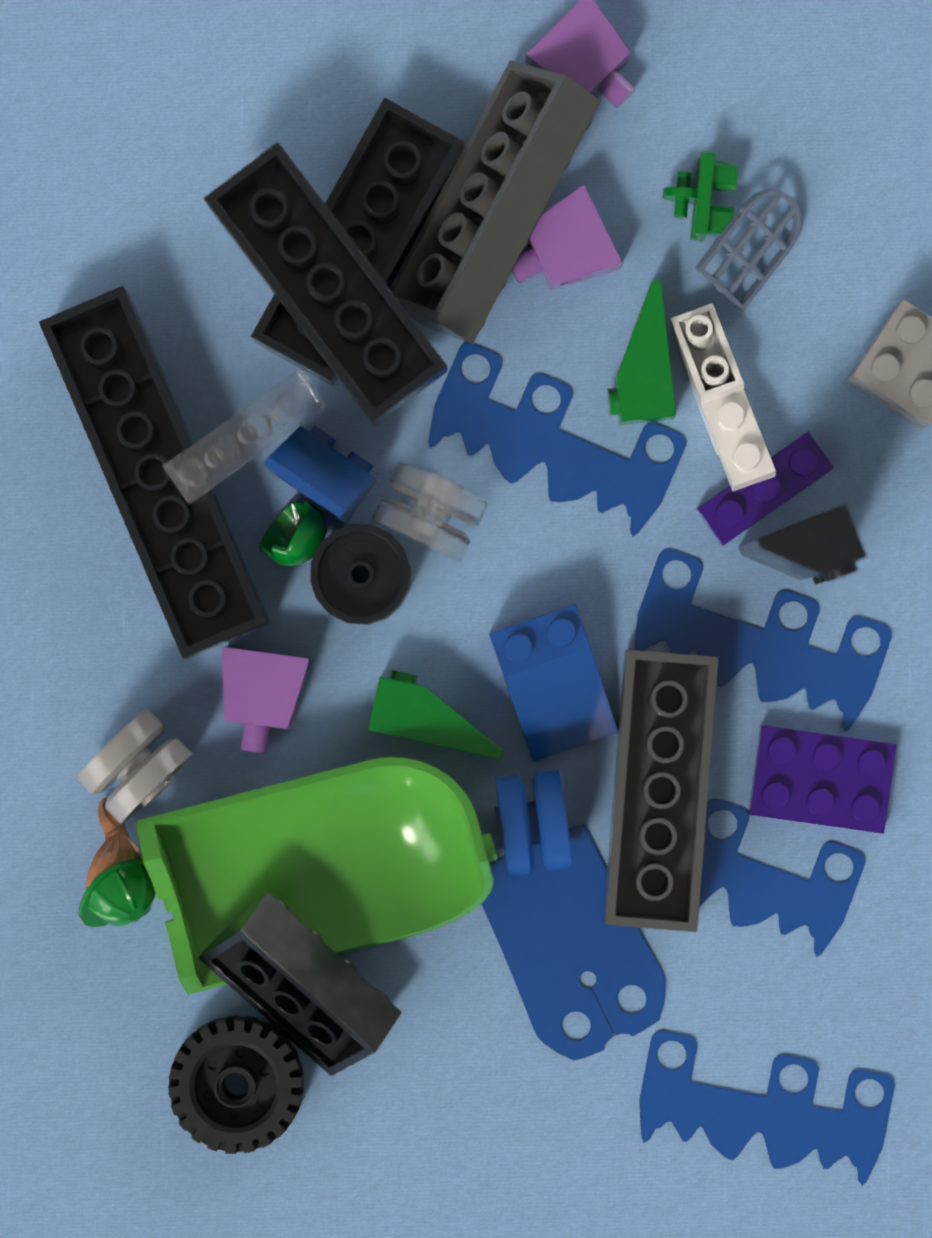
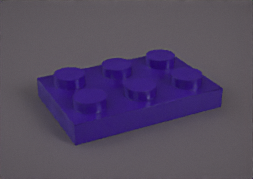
[748,725,896,834]

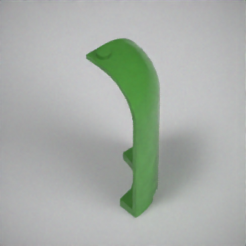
[135,757,498,995]

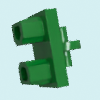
[662,152,738,241]

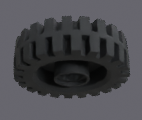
[168,1015,304,1154]

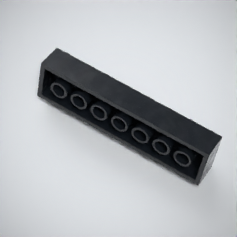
[39,286,270,659]

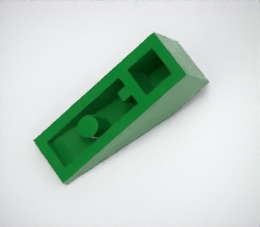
[607,280,676,425]
[368,670,504,759]

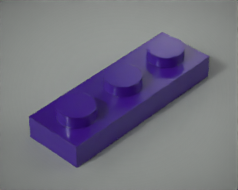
[696,431,834,546]

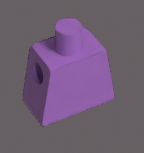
[525,0,635,108]
[512,186,622,290]
[222,647,311,753]

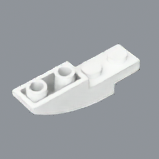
[670,303,776,491]

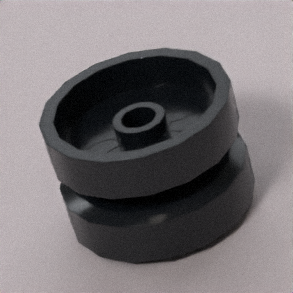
[310,524,411,625]

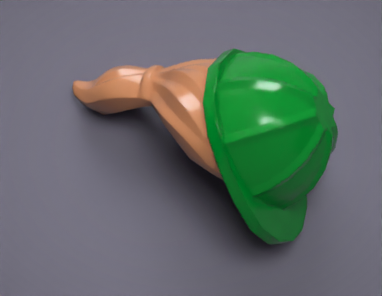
[78,797,156,927]

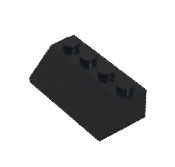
[739,504,867,584]
[198,892,402,1076]

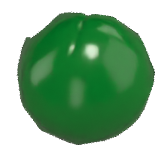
[259,501,327,567]

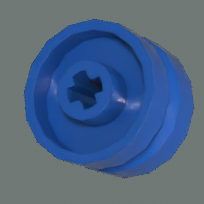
[494,769,572,877]

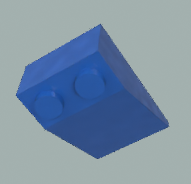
[263,425,377,524]
[489,604,618,762]

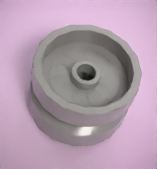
[76,709,193,824]

